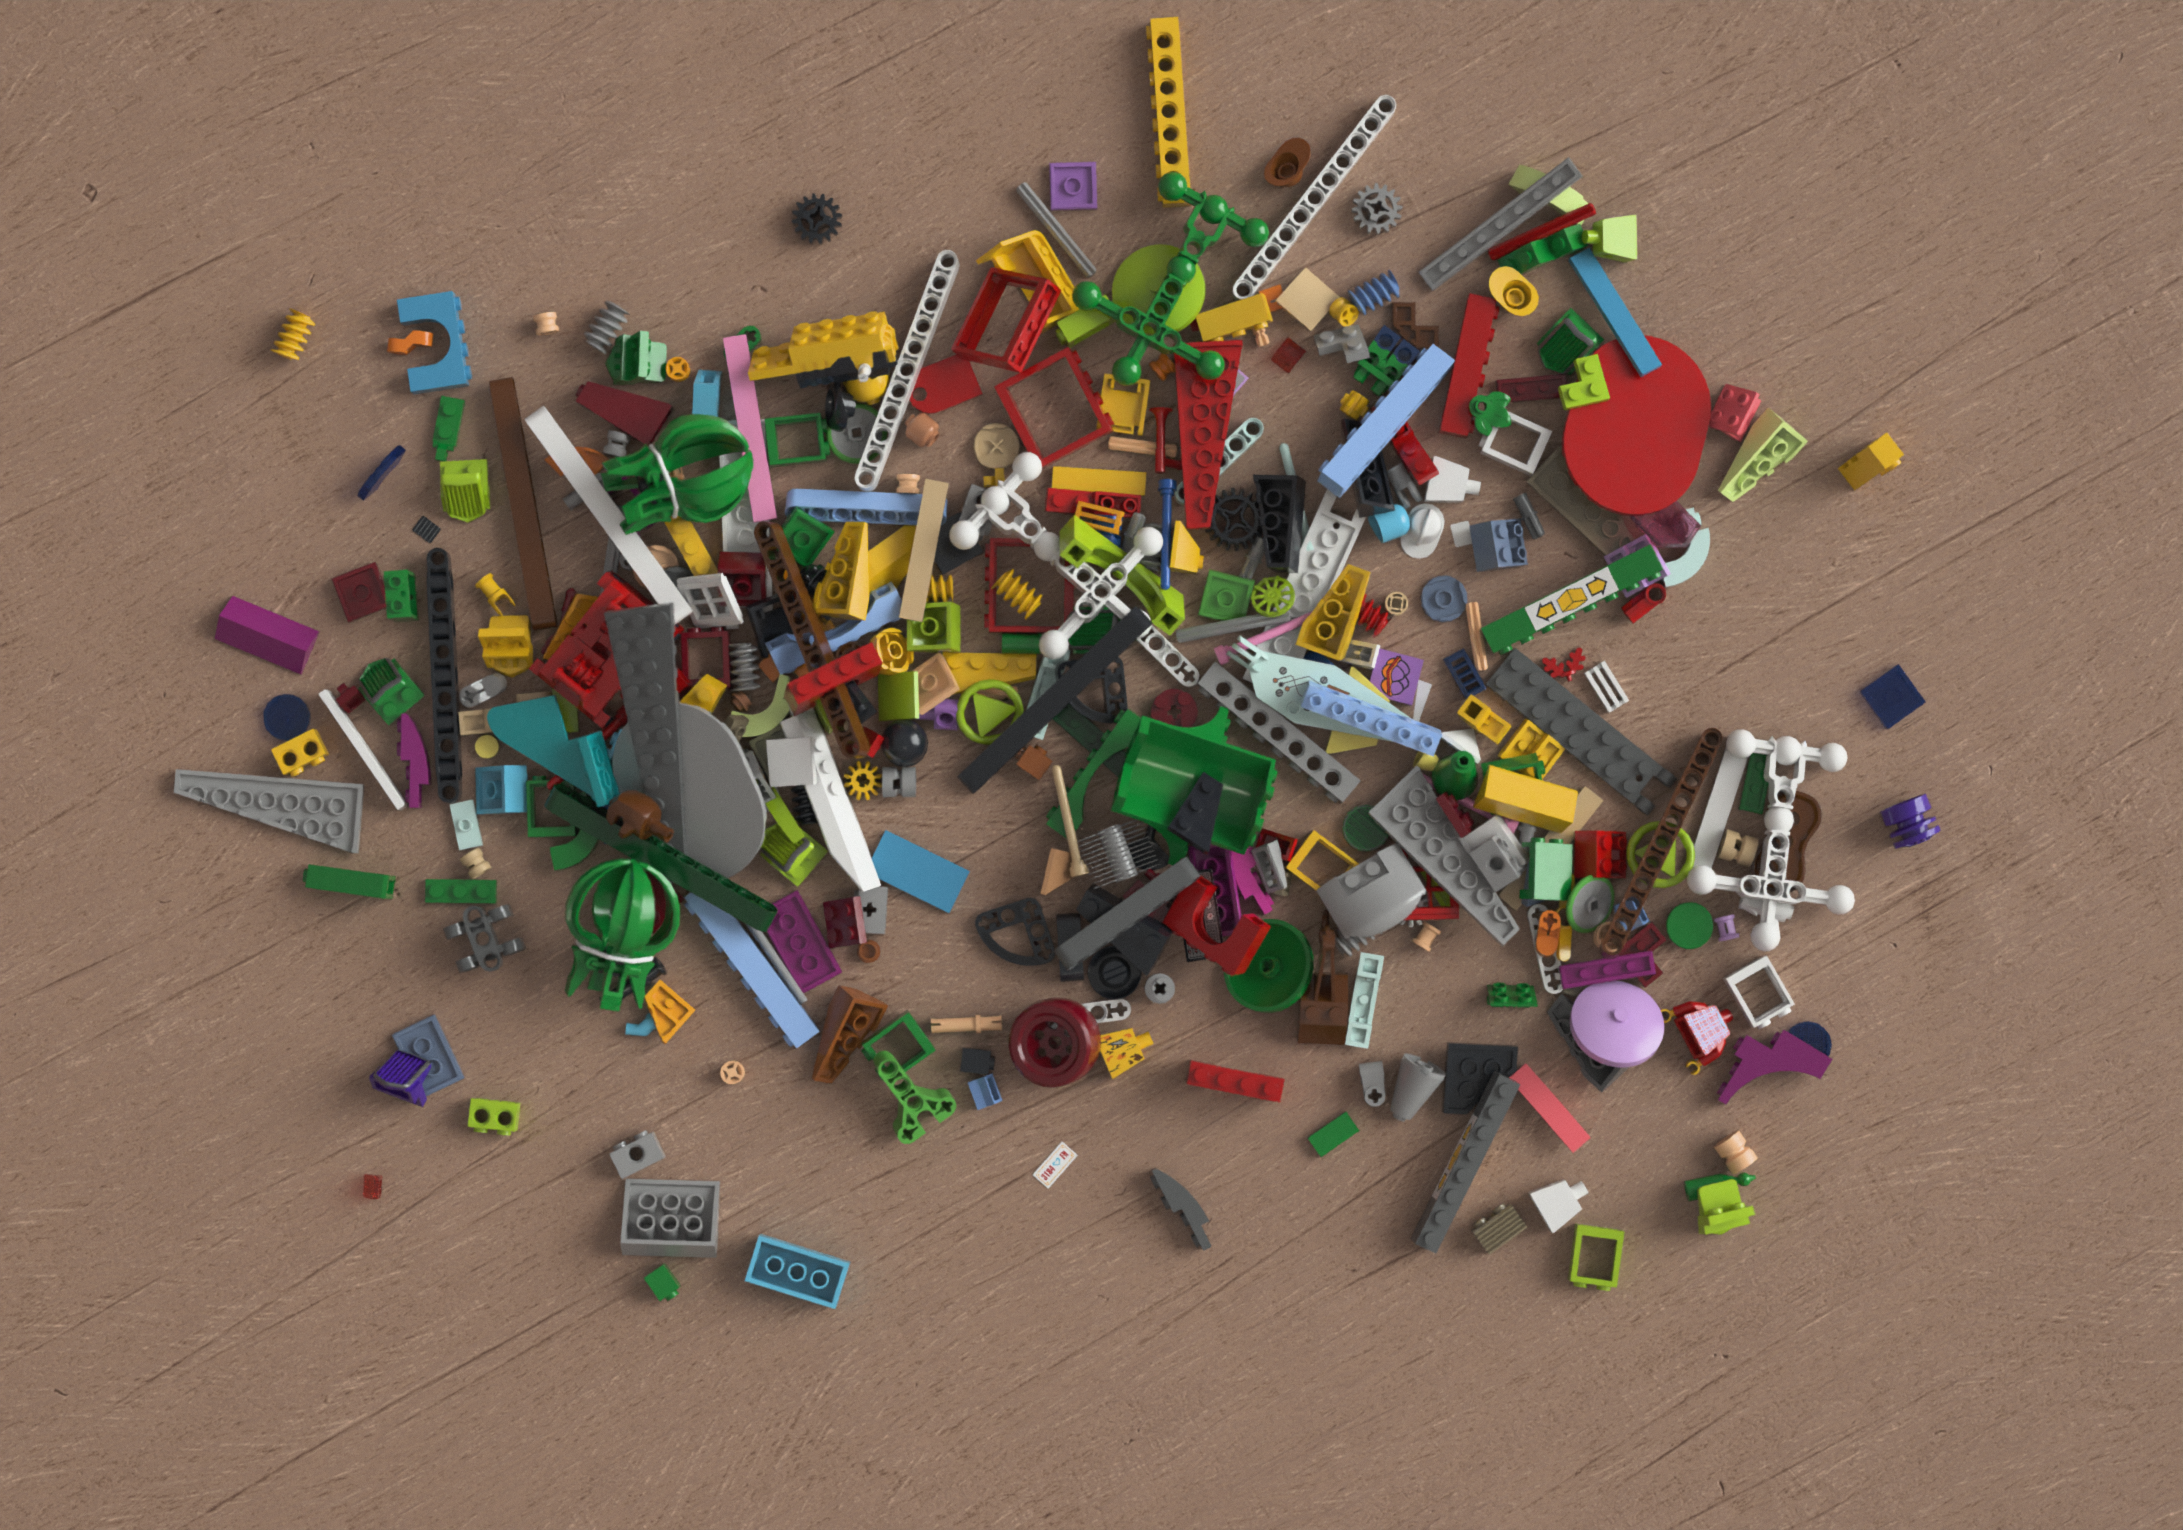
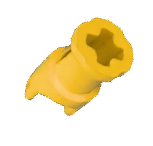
[475,573,515,616]

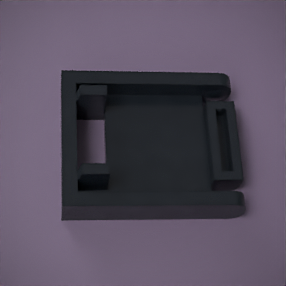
[746,593,795,659]

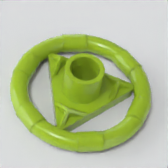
[956,679,1024,745]
[1627,821,1695,888]

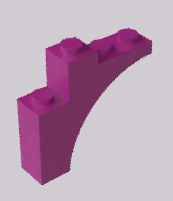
[1717,1030,1833,1105]

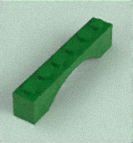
[1046,708,1141,839]

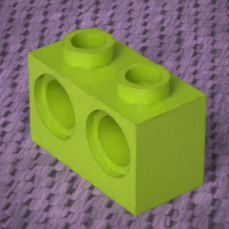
[468,1098,521,1135]

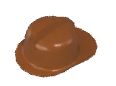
[1264,137,1311,189]

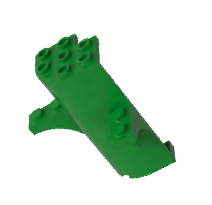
[1110,706,1278,866]

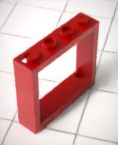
[951,267,1062,373]
[994,347,1114,469]
[984,538,1074,634]

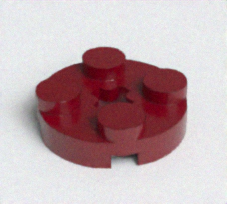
[1151,689,1198,727]

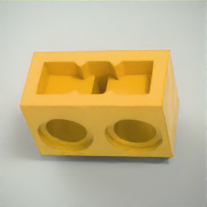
[271,729,329,777]

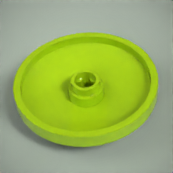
[1112,244,1206,336]

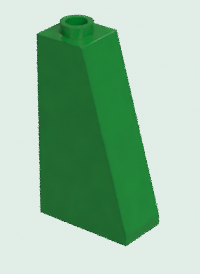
[303,864,396,899]

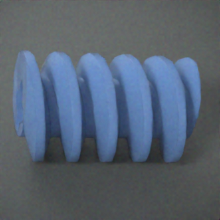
[1348,270,1400,315]

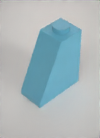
[692,369,722,417]

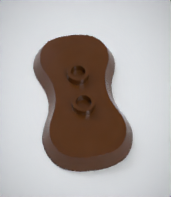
[1751,791,1822,892]

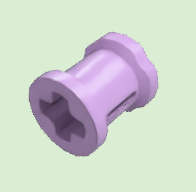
[1714,914,1740,942]

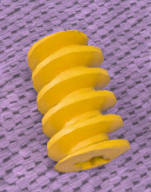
[270,308,315,360]
[991,569,1043,620]
[926,575,954,603]

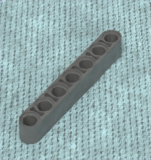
[1054,857,1201,971]

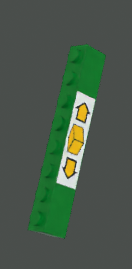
[1481,544,1664,655]

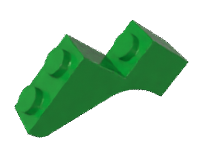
[1497,224,1589,275]

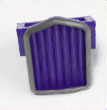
[369,1050,432,1107]

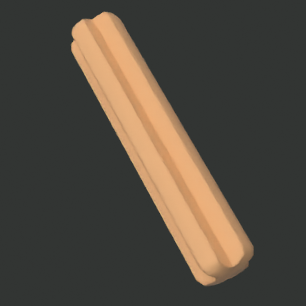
[1108,436,1177,458]
[1465,602,1488,671]

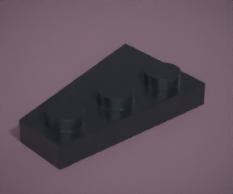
[1167,772,1223,855]

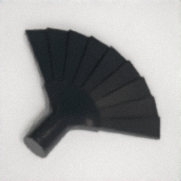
[1127,825,1169,870]

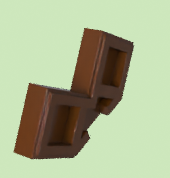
[1392,302,1439,350]

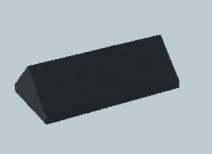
[1341,418,1395,518]

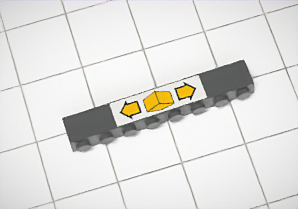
[1410,1070,1520,1254]

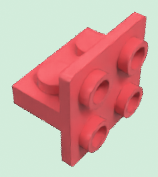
[1709,384,1761,442]

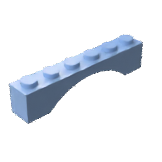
[765,582,902,675]

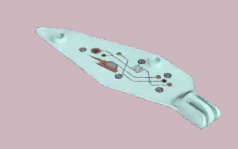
[1226,635,1412,742]

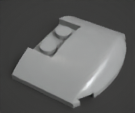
[1316,843,1427,939]

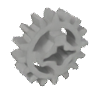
[1351,183,1403,235]

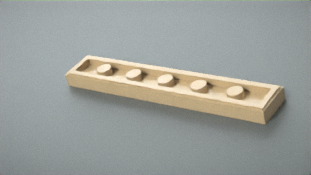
[899,479,949,622]
[1498,786,1604,911]

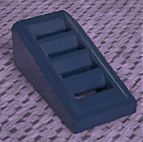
[1443,648,1487,700]

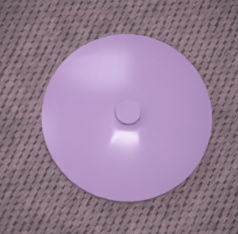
[1570,981,1664,1067]

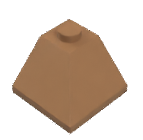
[1041,848,1074,896]

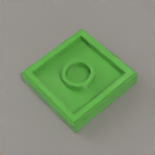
[1198,569,1255,621]

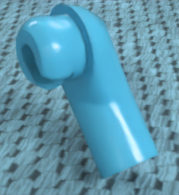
[625,1013,656,1036]

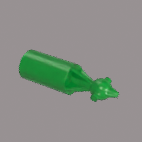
[1002,633,1070,654]
[1684,1172,1756,1202]

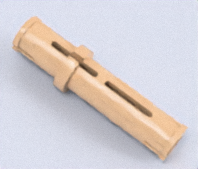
[931,1015,1002,1033]

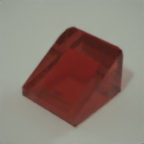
[1271,337,1306,373]
[363,1174,382,1199]

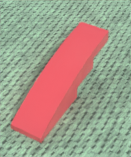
[1509,1063,1591,1153]

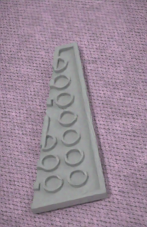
[1368,766,1520,947]
[174,769,364,854]

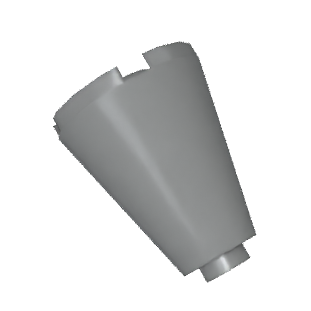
[1390,1053,1445,1122]

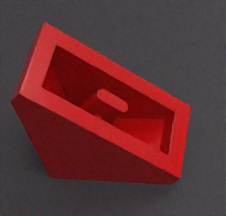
[1255,828,1298,862]

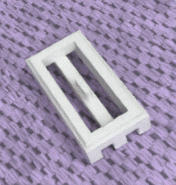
[1584,661,1629,713]

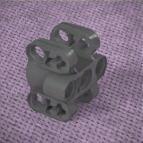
[443,904,527,973]

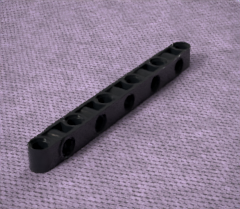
[427,547,462,804]

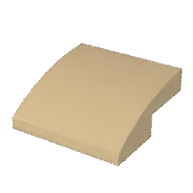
[1275,268,1340,332]

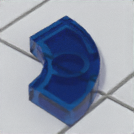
[357,445,406,501]

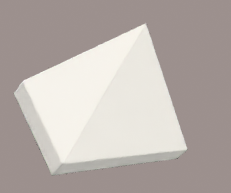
[1441,728,1481,764]

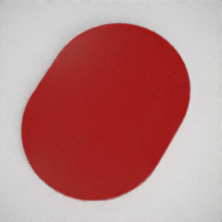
[1562,335,1711,516]

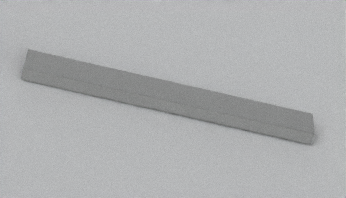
[1419,157,1583,291]

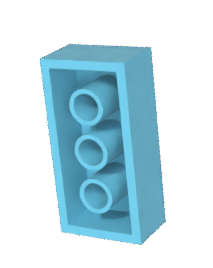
[745,1234,850,1309]

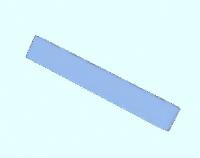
[785,489,948,525]

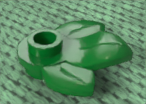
[1469,391,1511,436]

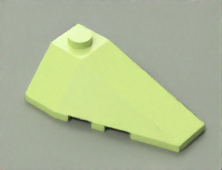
[1718,408,1808,502]

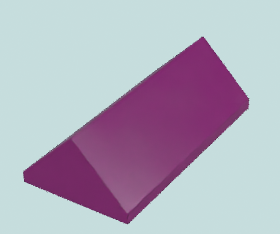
[215,596,319,675]
[1188,844,1241,936]

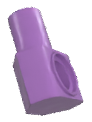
[918,699,958,730]

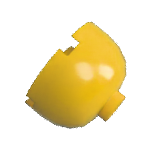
[843,374,890,405]
[868,627,914,676]

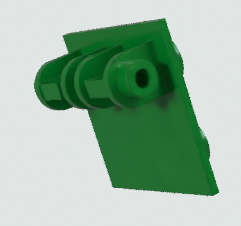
[1487,982,1538,1008]

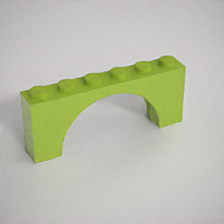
[1059,515,1185,636]

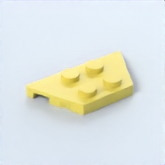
[1325,666,1390,754]

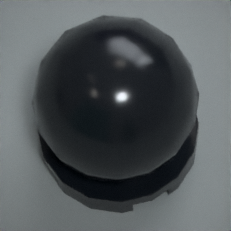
[881,719,928,767]

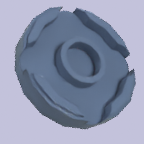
[1420,575,1468,622]

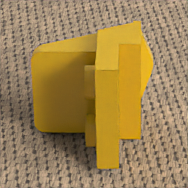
[478,615,533,678]

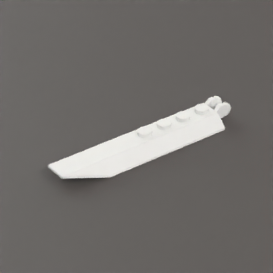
[780,706,881,892]

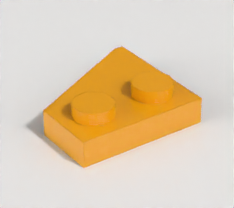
[644,980,695,1045]

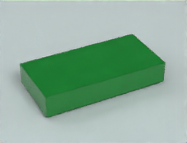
[1308,1111,1359,1157]

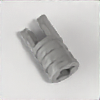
[1387,463,1423,509]

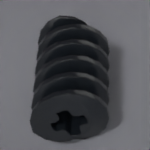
[791,785,818,825]

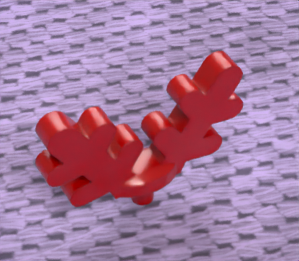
[1542,647,1586,682]

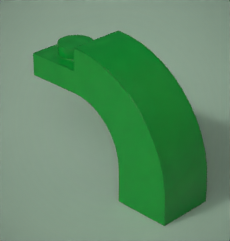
[550,792,600,871]

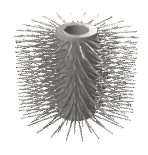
[1078,820,1160,889]

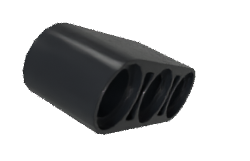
[1056,913,1084,982]

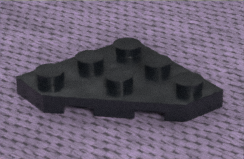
[1442,1042,1518,1114]

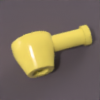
[1413,751,1439,771]

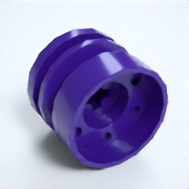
[1880,794,1941,849]

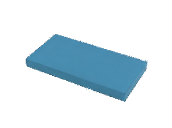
[872,830,970,913]

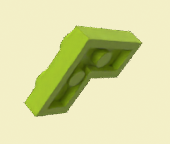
[1558,354,1610,410]

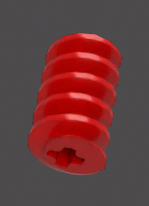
[1358,593,1392,638]

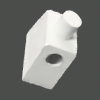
[1424,456,1481,503]
[1528,1179,1588,1233]

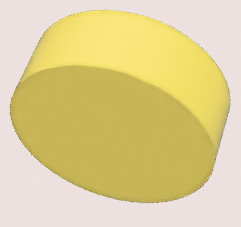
[475,735,500,759]

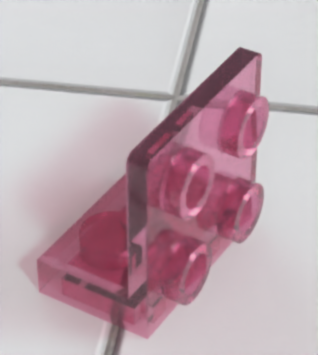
[1630,501,1701,548]

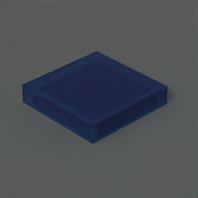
[1859,664,1926,730]

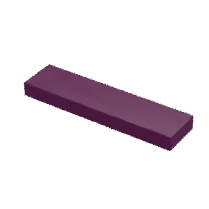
[1558,950,1656,989]

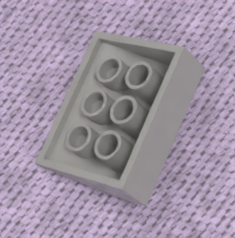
[620,1179,720,1258]

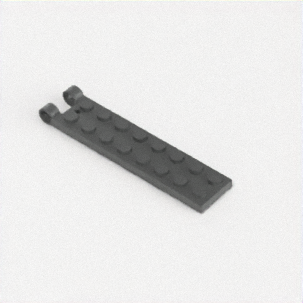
[1485,648,1677,816]

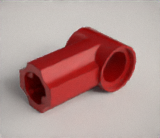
[1621,584,1666,624]

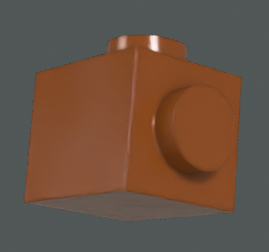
[1015,744,1053,781]

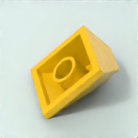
[1170,520,1204,574]

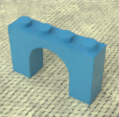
[397,291,472,395]

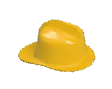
[1489,266,1539,316]

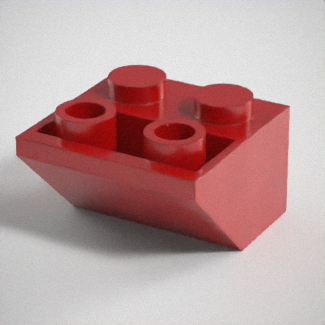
[1574,830,1627,879]

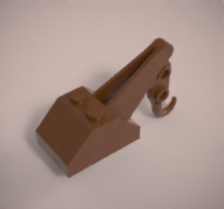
[1297,910,1348,1045]

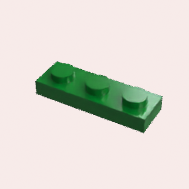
[425,879,497,903]

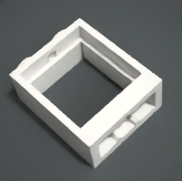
[1478,412,1552,476]
[1723,955,1795,1029]

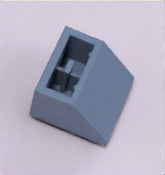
[1469,519,1528,572]

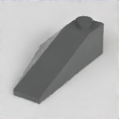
[1547,994,1629,1092]

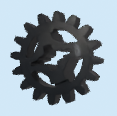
[792,193,843,245]

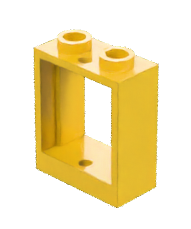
[1285,830,1359,892]

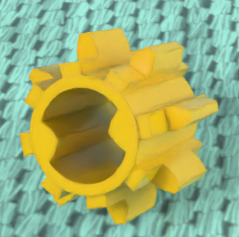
[1339,390,1369,421]

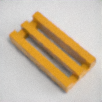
[1075,501,1124,535]

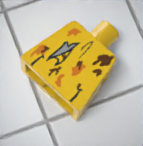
[1100,1028,1154,1079]

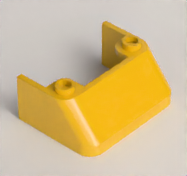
[976,230,1079,335]

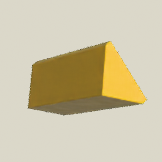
[1473,765,1578,833]

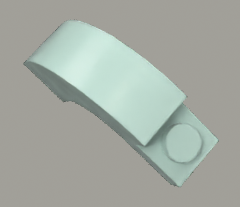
[1660,507,1710,588]

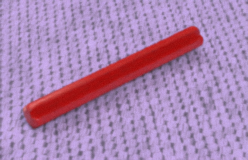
[1488,203,1596,260]

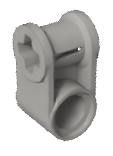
[1359,1061,1385,1107]

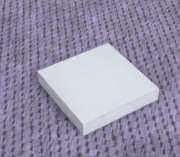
[766,737,817,787]

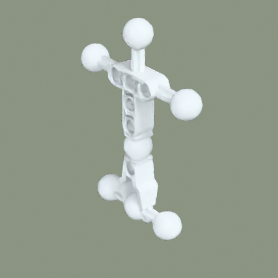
[949,452,1163,659]
[1687,729,1855,951]

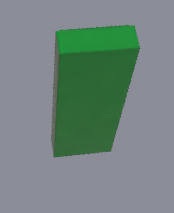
[1738,753,1769,814]

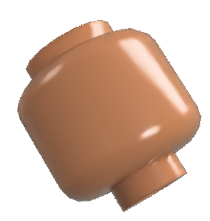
[905,413,940,448]

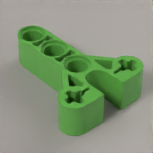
[873,1051,956,1144]

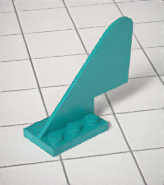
[487,695,620,807]

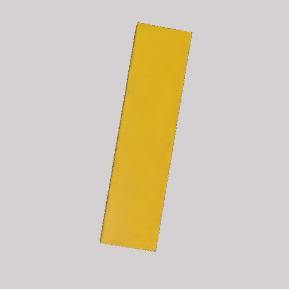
[1052,466,1147,496]

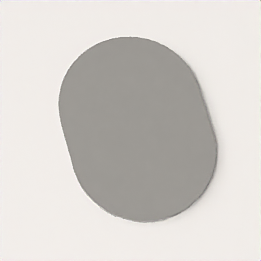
[613,702,767,878]

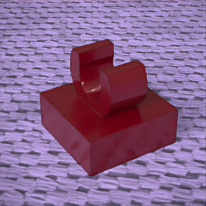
[336,683,366,714]

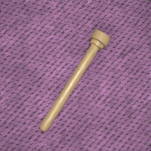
[1052,765,1089,877]

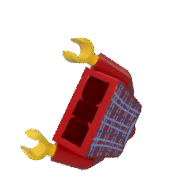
[1660,1001,1733,1075]

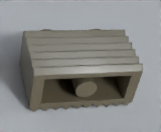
[1471,1203,1528,1255]

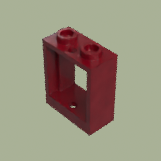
[681,627,732,689]

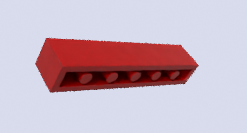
[1439,293,1500,438]

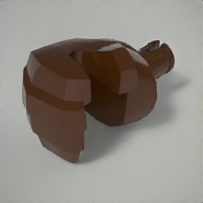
[606,790,674,843]

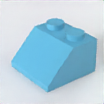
[475,765,528,814]

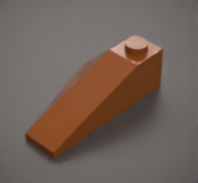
[812,985,888,1084]

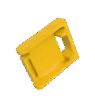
[1096,373,1151,436]

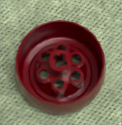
[1009,997,1101,1088]

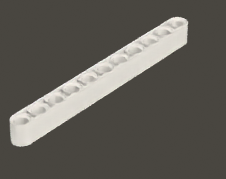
[1232,95,1396,301]
[855,250,959,492]
[524,405,693,625]

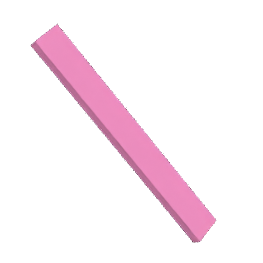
[723,334,777,523]

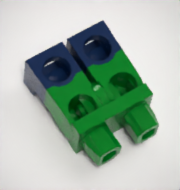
[1352,325,1420,397]

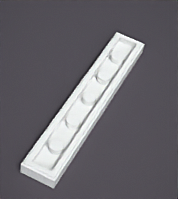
[319,689,408,811]
[1693,746,1748,868]

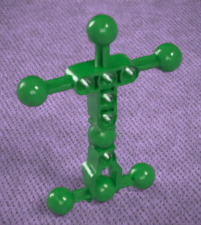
[1072,172,1269,386]

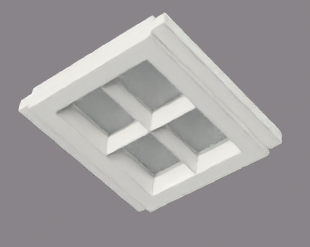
[676,573,744,628]

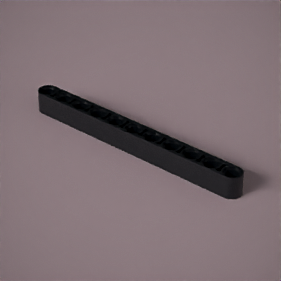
[957,606,1153,794]

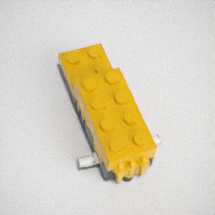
[748,311,898,389]

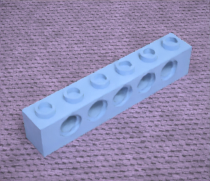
[1301,681,1442,757]

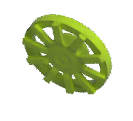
[1251,576,1295,617]

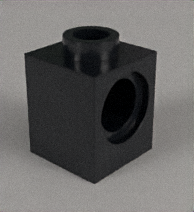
[960,1047,995,1075]

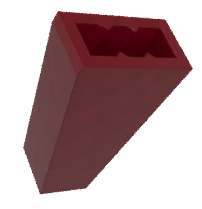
[575,381,674,447]

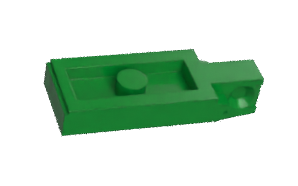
[432,396,465,462]

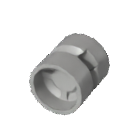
[882,767,916,797]

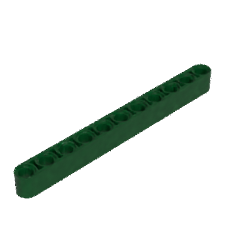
[544,783,778,932]

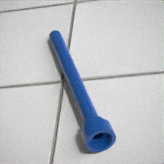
[1158,479,1177,590]

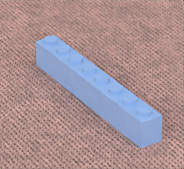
[1318,344,1455,498]
[684,893,820,1049]

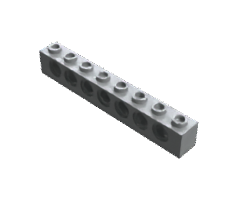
[1197,661,1361,803]

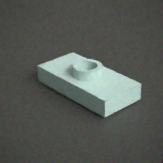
[449,799,483,850]

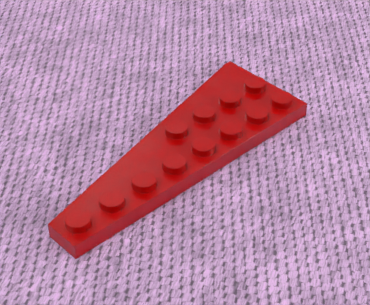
[1173,340,1243,530]

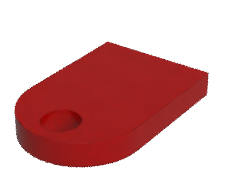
[910,354,983,414]

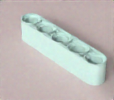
[1174,418,1264,505]

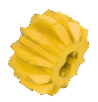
[844,761,882,800]

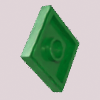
[777,506,835,567]

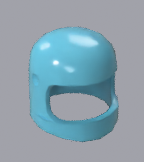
[1367,504,1410,543]

